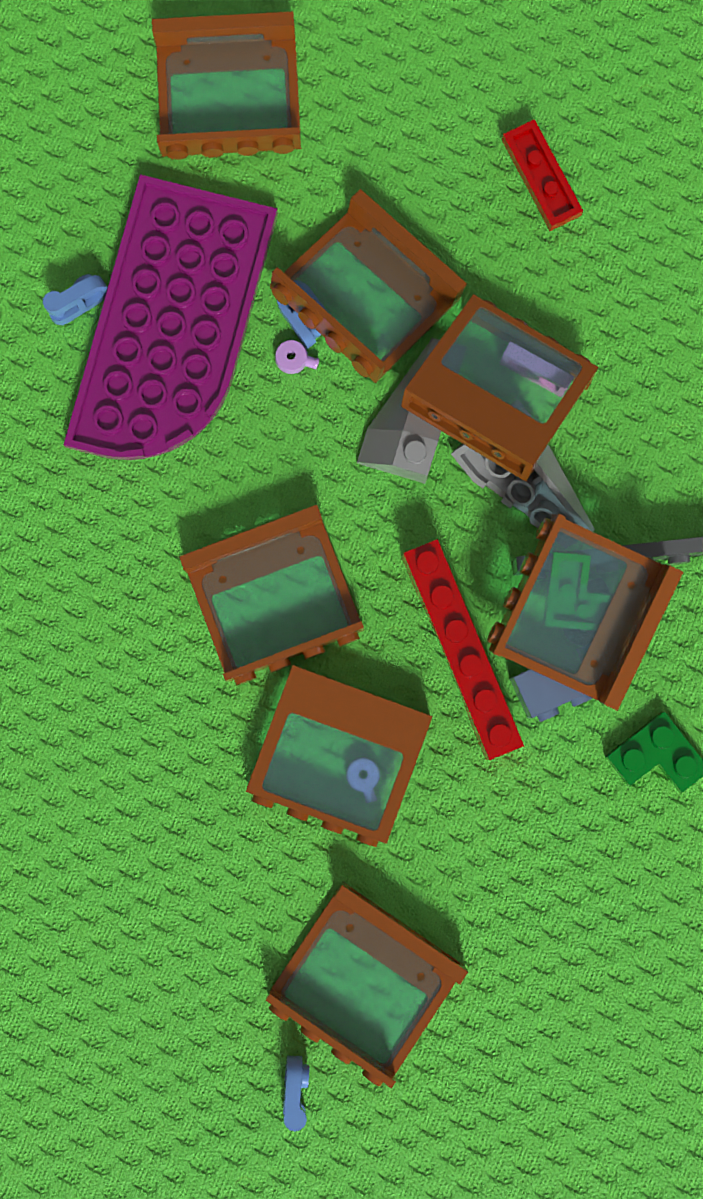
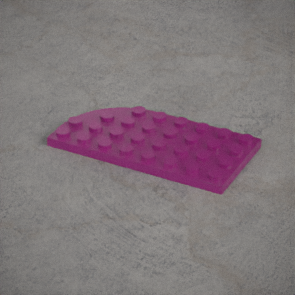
[63,174,278,460]

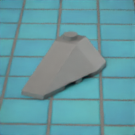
[357,338,466,484]
[451,401,595,548]

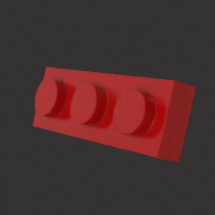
[502,119,583,231]

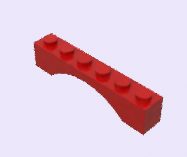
[402,539,524,760]

